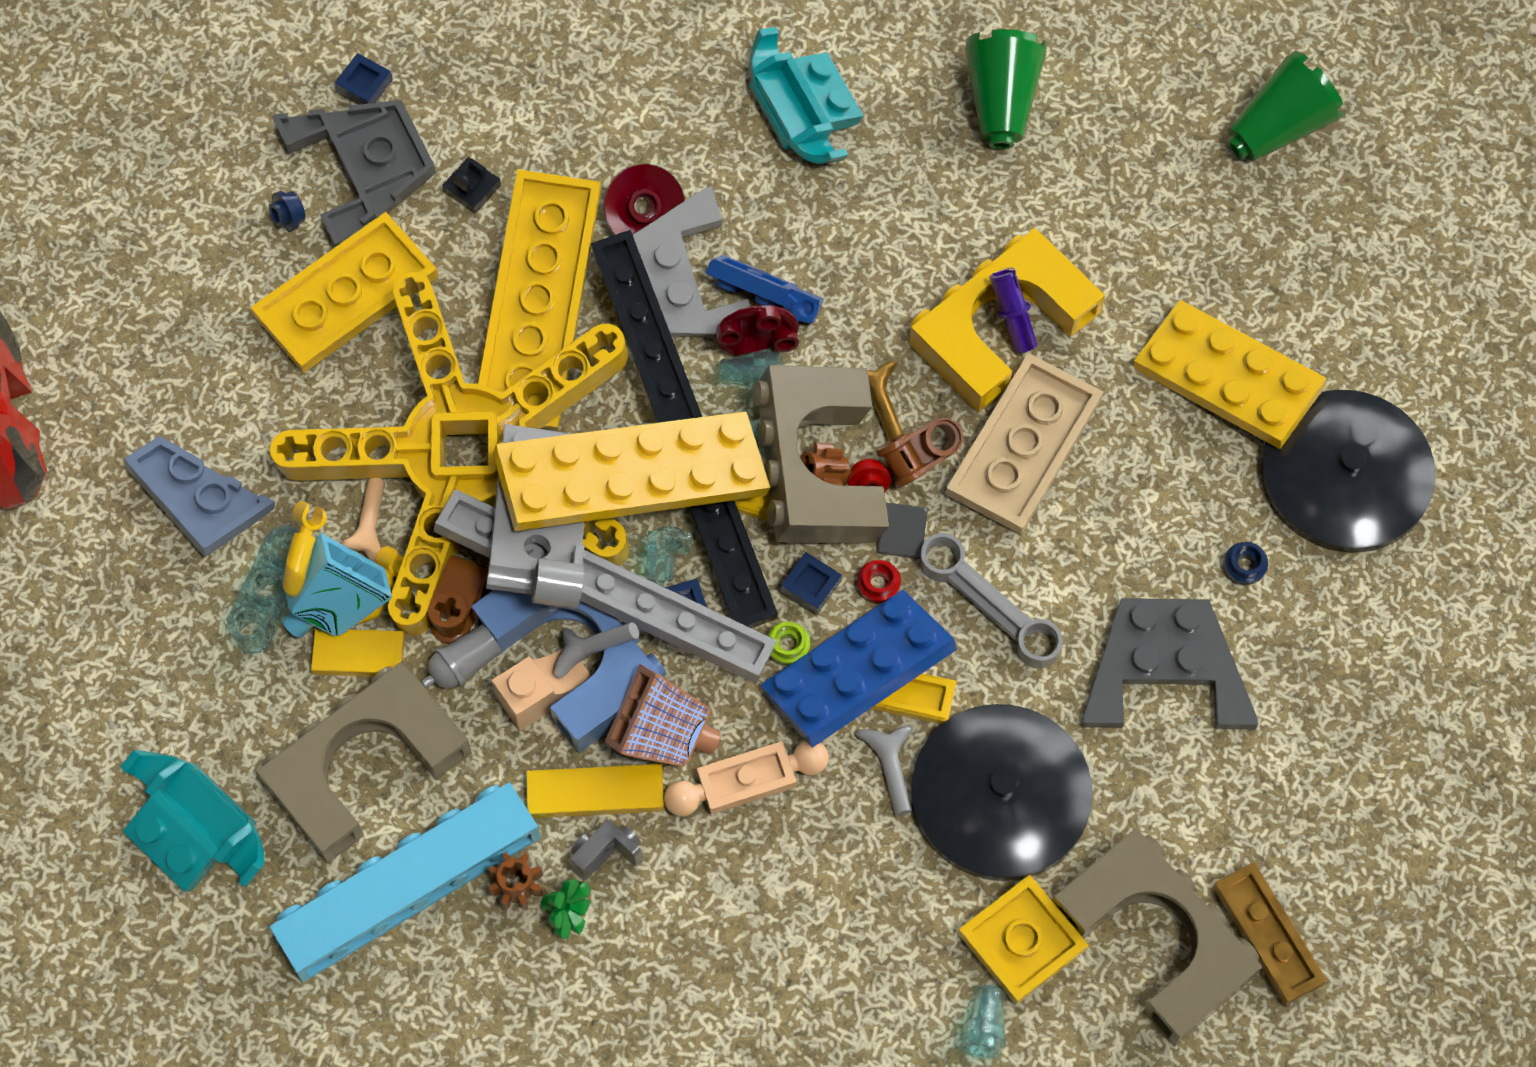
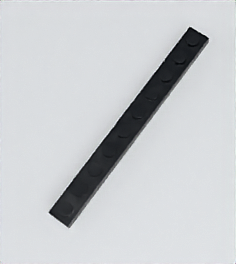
[590,229,779,628]

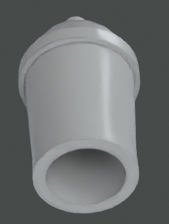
[421,624,502,689]

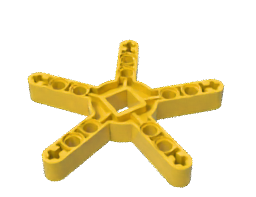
[270,271,630,636]

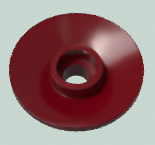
[603,164,685,235]

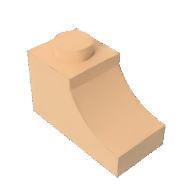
[492,647,591,731]

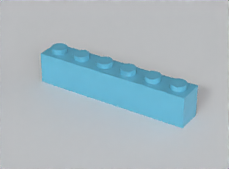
[269,782,541,983]

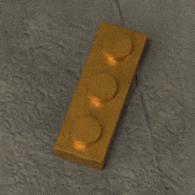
[1213,862,1328,1006]

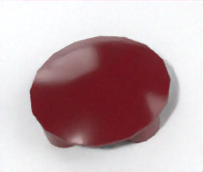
[714,305,799,365]

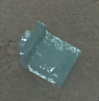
[647,526,692,587]

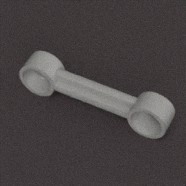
[920,533,1063,669]

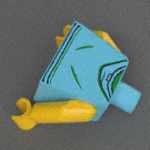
[282,501,404,638]

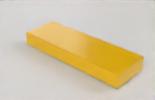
[527,764,664,818]

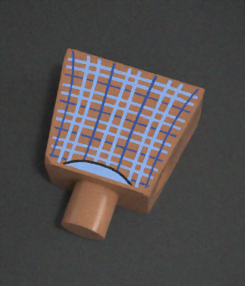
[605,664,721,766]

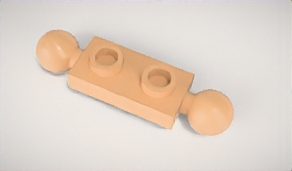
[664,740,829,817]

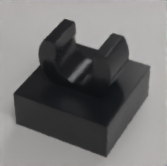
[442,157,501,214]

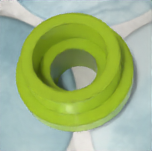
[767,622,810,665]

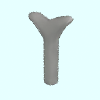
[554,622,639,679]
[855,725,913,817]

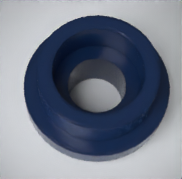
[269,191,306,232]
[1224,542,1268,585]

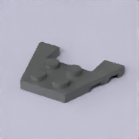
[272,100,436,248]
[1082,598,1258,730]

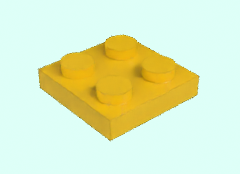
[958,875,1089,1005]

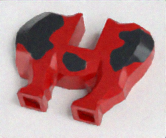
[0,312,47,511]

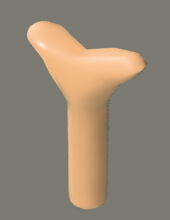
[341,478,385,563]

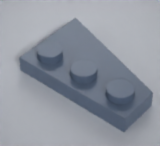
[124,436,275,557]

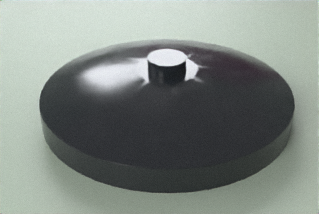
[1261,390,1435,553]
[911,704,1092,881]

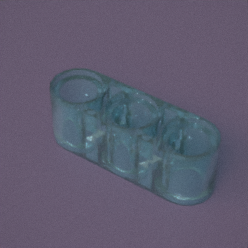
[227,526,299,654]

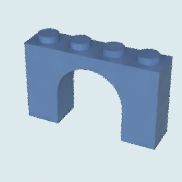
[471,590,666,753]

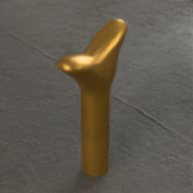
[867,361,903,441]

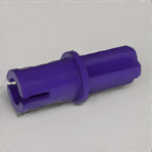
[989,268,1037,354]

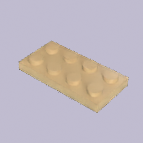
[945,353,1104,535]

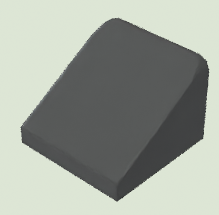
[878,503,928,559]

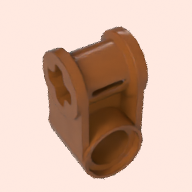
[875,418,963,489]
[428,555,491,644]

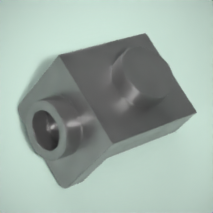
[570,819,642,882]

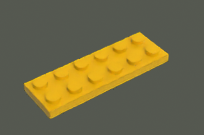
[478,169,602,431]
[493,411,770,532]

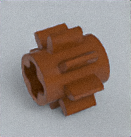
[800,442,850,486]
[487,852,544,910]

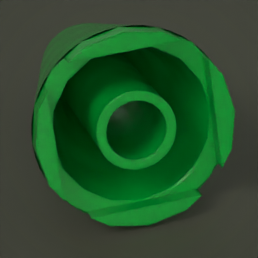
[965,29,1047,149]
[1227,51,1345,161]

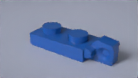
[706,255,824,324]

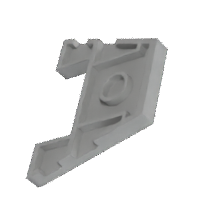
[633,186,750,339]

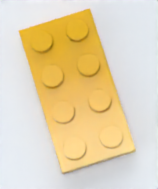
[250,212,439,374]
[1134,300,1326,449]

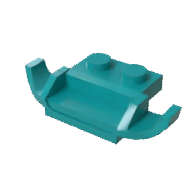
[749,27,864,164]
[120,750,264,892]

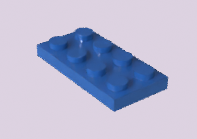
[760,589,957,748]

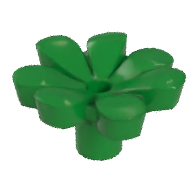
[541,879,591,939]

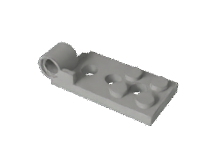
[486,424,584,609]

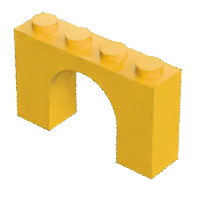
[909,228,1105,413]

